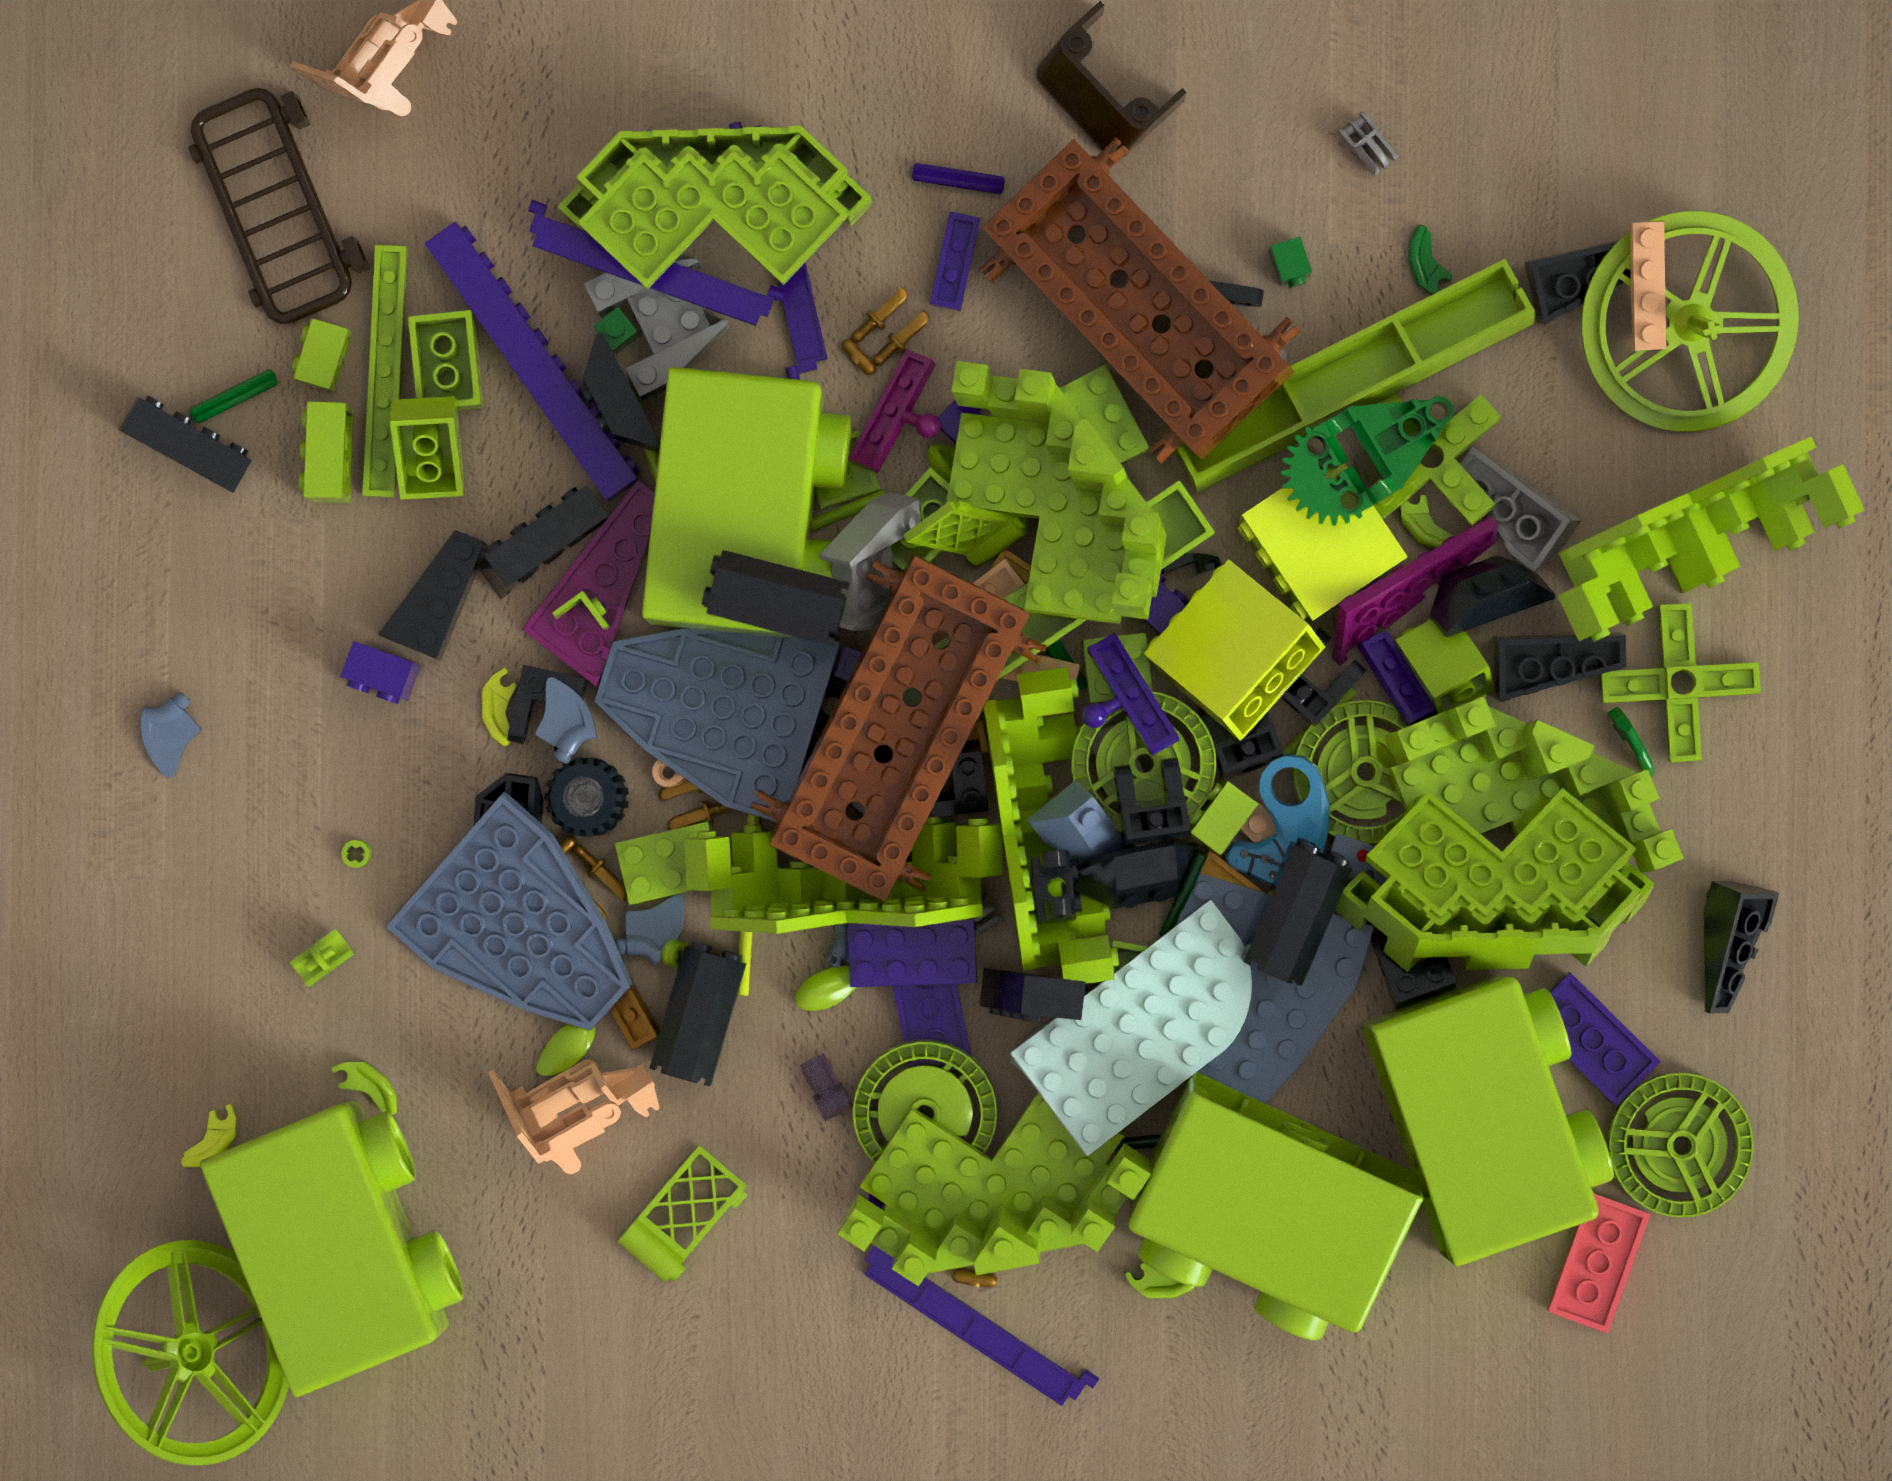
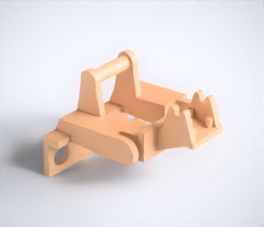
[289,0,457,116]
[488,1059,659,1174]

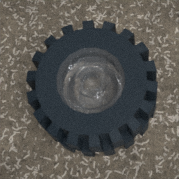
[545,757,629,837]

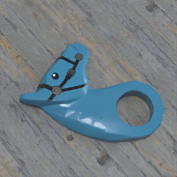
[1226,753,1330,886]

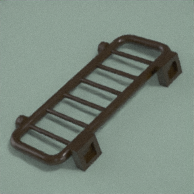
[188,88,370,324]

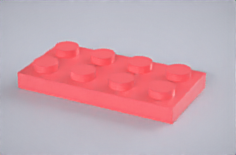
[1547,1193,1651,1334]

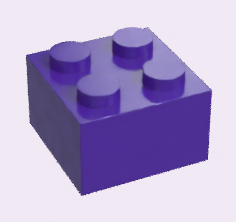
[340,641,421,704]

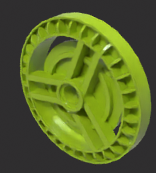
[1071,692,1216,833]
[1292,700,1417,844]
[853,1039,997,1163]
[1607,1072,1754,1218]

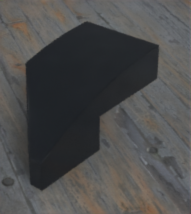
[1161,553,1222,575]

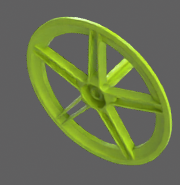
[1581,211,1799,432]
[92,1240,289,1466]

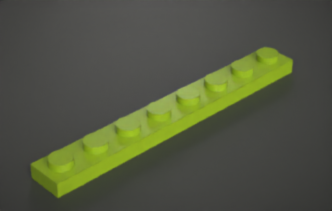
[362,245,408,498]

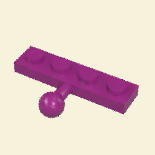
[848,349,941,473]

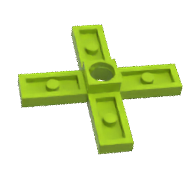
[1371,393,1502,527]
[1600,603,1761,763]

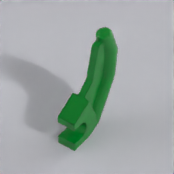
[1408,225,1452,295]
[1607,706,1654,777]

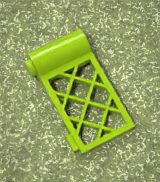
[903,500,1029,566]
[617,1145,748,1283]

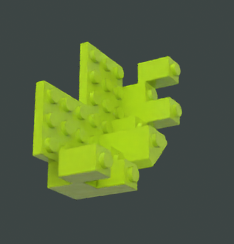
[557,126,872,290]
[946,361,1167,624]
[1557,436,1865,642]
[983,667,1119,984]
[1385,696,1684,873]
[1335,788,1655,972]
[684,817,1003,934]
[837,1092,1151,1287]

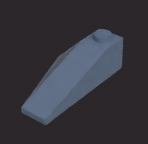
[1027,779,1128,864]

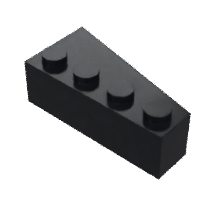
[1525,240,1631,324]
[119,395,252,493]
[479,485,609,599]
[378,530,488,661]
[1494,632,1626,702]
[979,968,1086,1022]

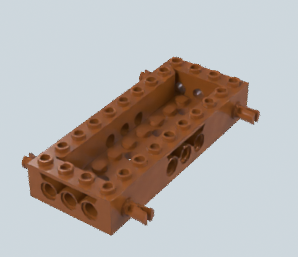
[979,137,1301,464]
[750,553,1047,901]

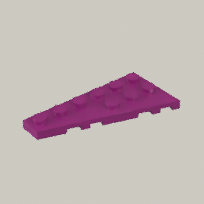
[522,480,655,688]
[1332,516,1498,666]

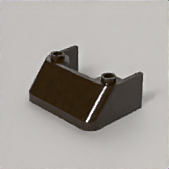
[1036,1,1187,157]

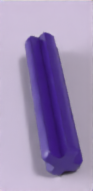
[912,163,1005,194]

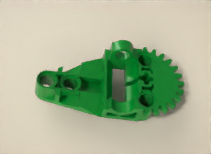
[1280,396,1454,526]

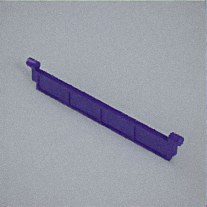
[729,122,828,380]
[528,200,786,326]
[864,1246,1099,1406]

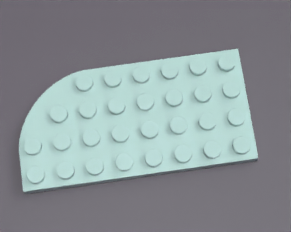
[1009,900,1252,1156]

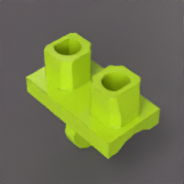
[289,928,355,988]

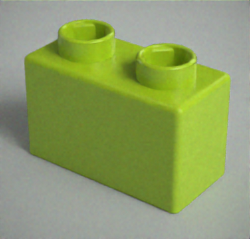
[642,366,851,638]
[1361,975,1614,1267]
[1128,1072,1423,1341]
[200,1099,464,1398]

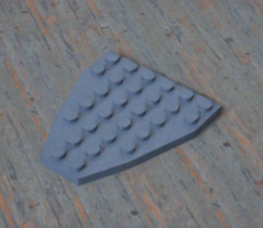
[594,628,842,822]
[386,792,633,1030]
[1176,873,1374,1103]

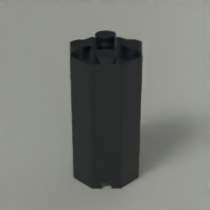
[701,550,850,647]
[1240,837,1352,986]
[649,941,747,1086]

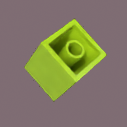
[1395,617,1495,715]

